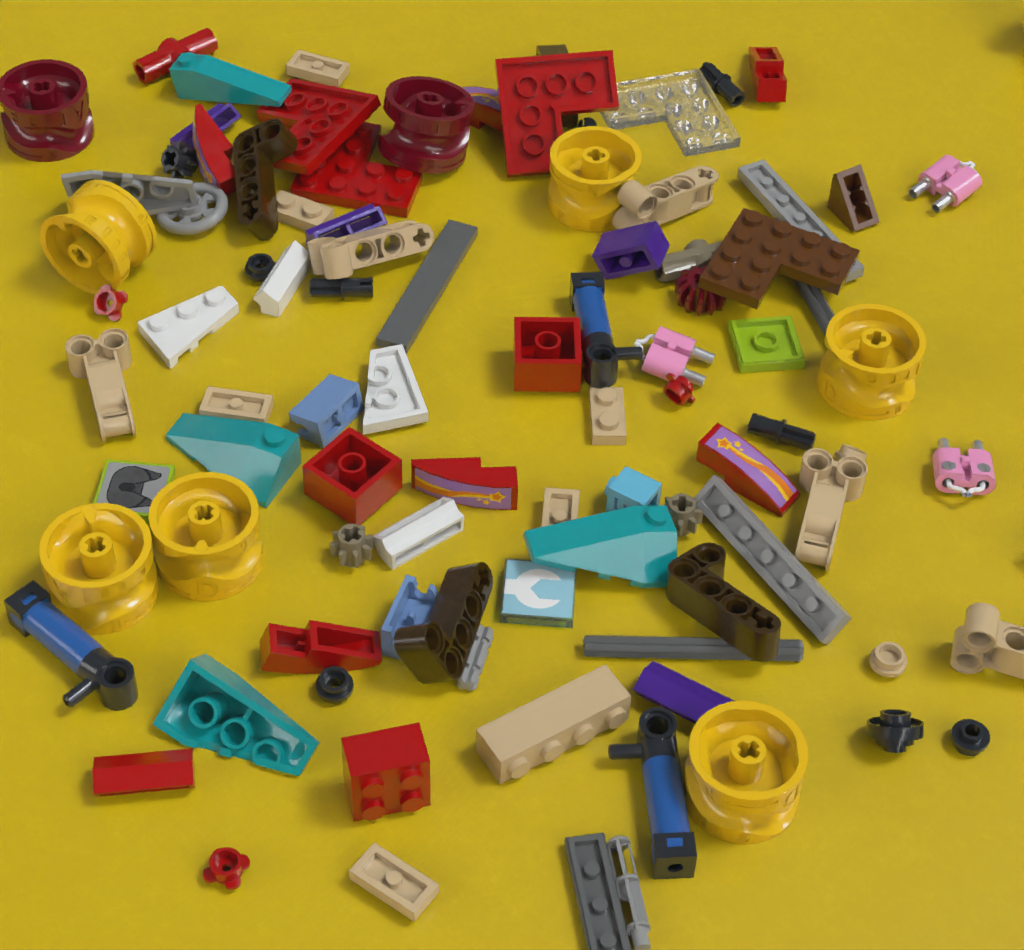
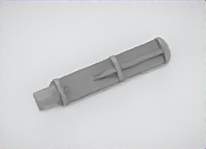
[607,836,651,950]

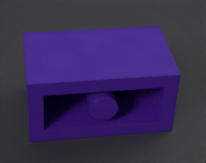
[592,221,670,280]

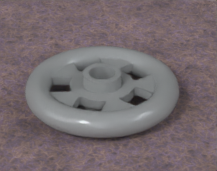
[156,182,228,235]

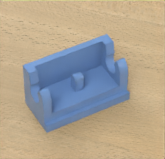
[288,374,365,448]
[381,575,437,660]

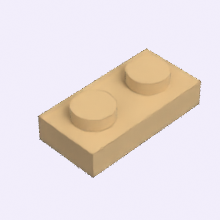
[286,50,350,87]
[276,190,334,230]
[199,386,274,423]
[589,387,627,445]
[541,487,580,527]
[349,842,439,922]

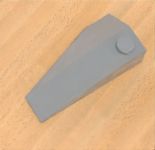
[61,170,199,215]

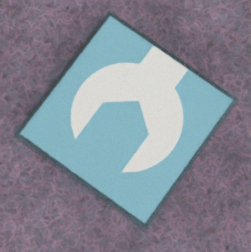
[500,559,577,628]

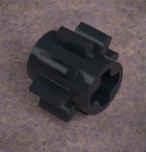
[161,141,199,179]

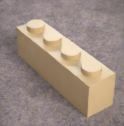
[476,664,631,784]

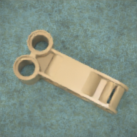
[612,166,719,229]
[307,220,434,279]
[65,328,136,442]
[795,448,868,571]
[950,603,1024,679]

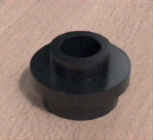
[245,253,276,282]
[316,666,354,703]
[951,719,990,756]

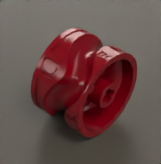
[0,59,95,162]
[378,76,475,174]

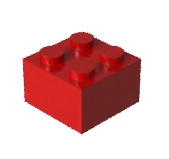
[513,317,582,392]
[302,427,403,525]
[341,722,431,821]

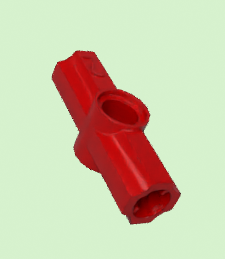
[133,28,218,84]

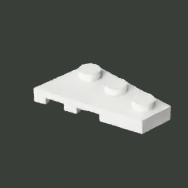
[137,285,239,369]
[363,344,428,435]

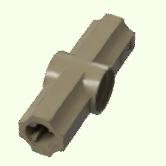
[655,239,722,283]

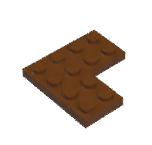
[698,208,860,309]

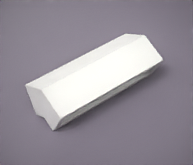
[253,240,311,317]
[373,497,464,570]

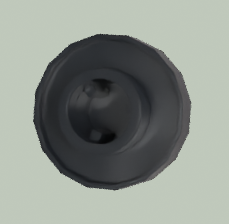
[866,709,924,753]

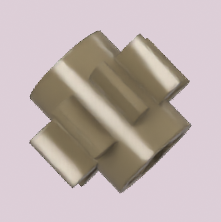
[665,493,703,537]
[330,524,374,568]

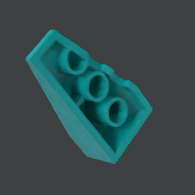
[169,52,292,107]
[166,413,301,508]
[523,505,677,588]
[153,653,320,776]

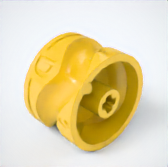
[548,126,642,232]
[40,180,157,295]
[817,304,927,420]
[148,472,264,601]
[39,503,159,634]
[683,700,809,844]

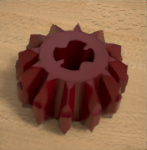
[674,264,726,316]

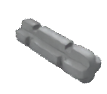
[457,625,494,691]

